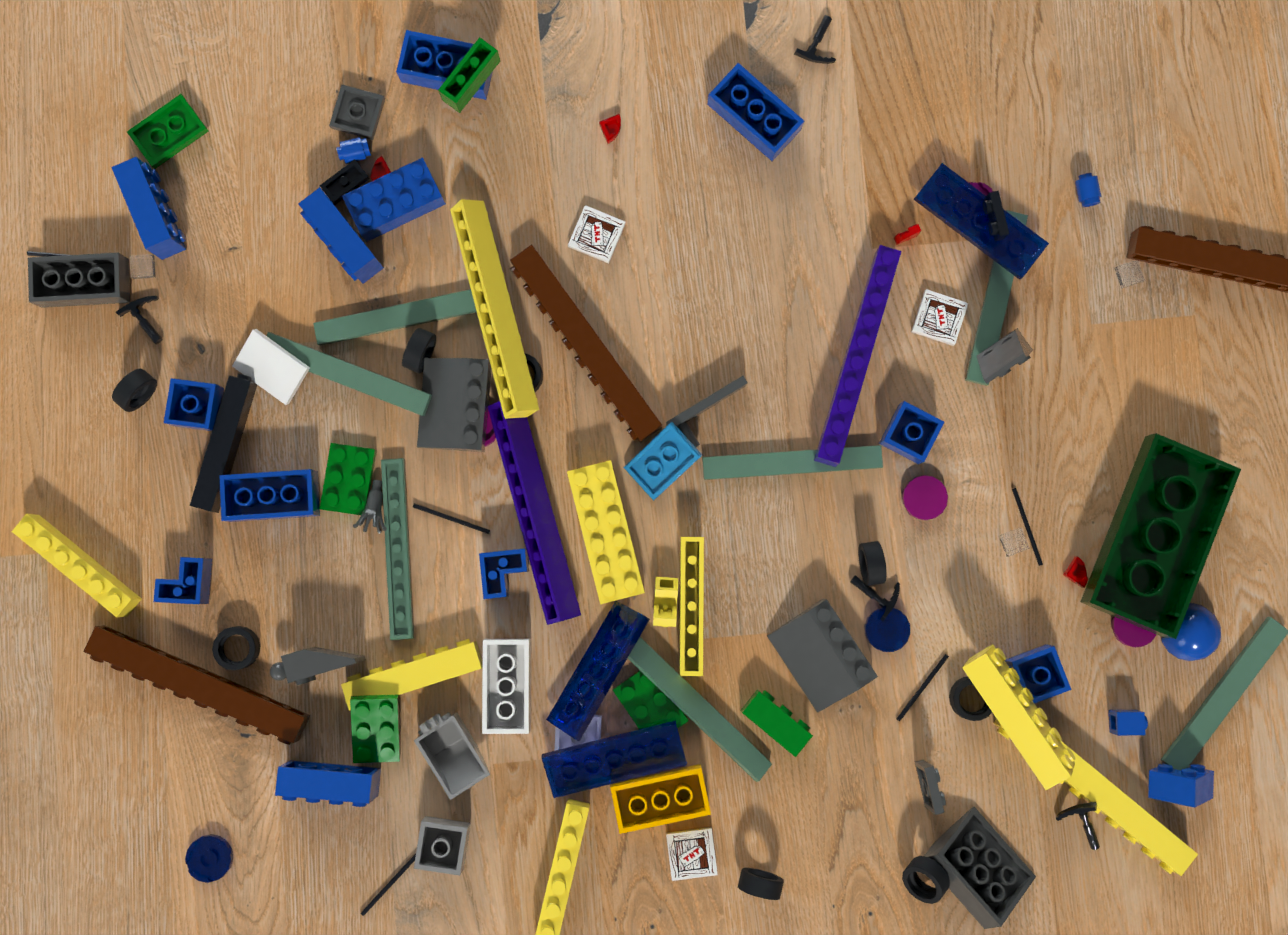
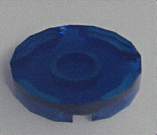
[864,607,910,652]
[185,834,234,883]

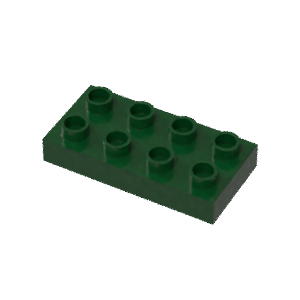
[1080,433,1241,639]

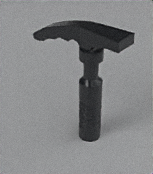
[794,15,836,64]
[116,296,163,344]
[850,575,900,621]
[1056,802,1100,850]

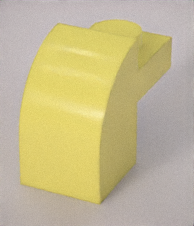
[653,577,678,627]

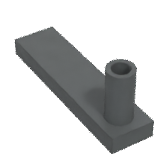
[666,376,748,447]

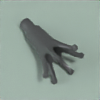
[353,480,387,534]

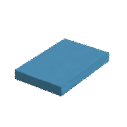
[623,422,702,501]

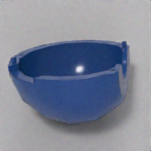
[1161,603,1222,661]

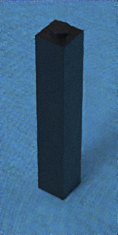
[189,374,257,513]

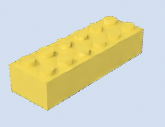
[567,460,645,604]
[962,644,1076,790]

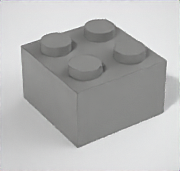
[414,816,471,876]

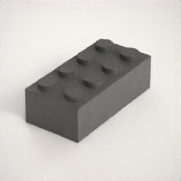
[28,252,130,308]

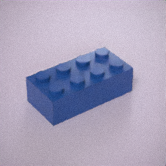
[396,30,493,100]
[707,63,804,161]
[111,156,187,260]
[342,157,446,242]
[298,187,384,284]
[220,469,320,522]
[275,760,381,807]

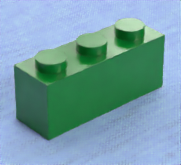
[438,37,501,113]
[740,690,813,757]

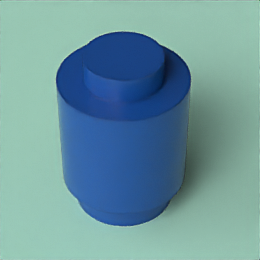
[336,137,371,164]
[1075,173,1102,208]

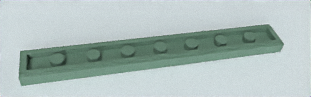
[965,210,1028,386]
[313,289,477,346]
[267,332,432,416]
[702,445,883,480]
[381,458,414,640]
[1161,617,1288,770]
[624,637,772,782]

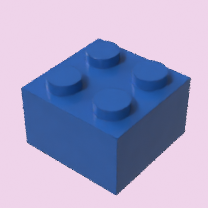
[164,378,224,431]
[879,401,944,464]
[1005,644,1072,704]

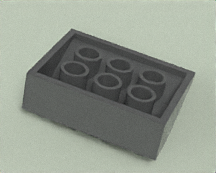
[417,358,492,453]
[767,599,878,713]
[924,807,1036,929]

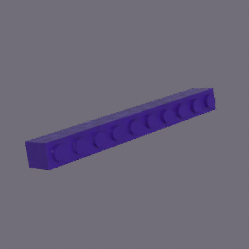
[814,245,902,467]
[488,401,581,625]

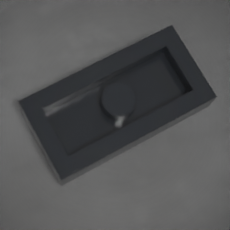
[319,159,370,205]
[983,190,1009,241]

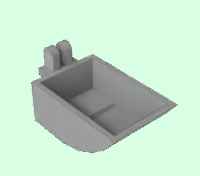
[414,712,490,800]

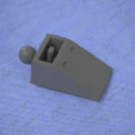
[976,328,1033,384]
[270,647,366,685]

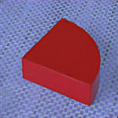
[599,114,621,144]
[371,156,391,181]
[894,224,921,245]
[1063,557,1088,588]

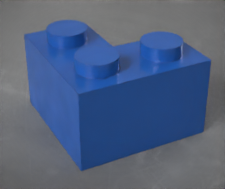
[479,548,529,599]
[153,557,212,604]
[1148,764,1214,808]

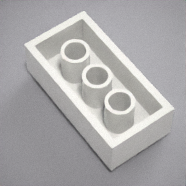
[482,639,531,734]

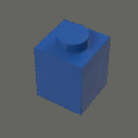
[1109,710,1148,736]

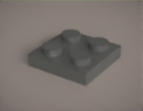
[329,85,385,140]
[914,760,946,815]

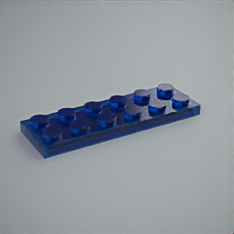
[914,163,1049,280]
[546,601,650,741]
[541,720,687,798]

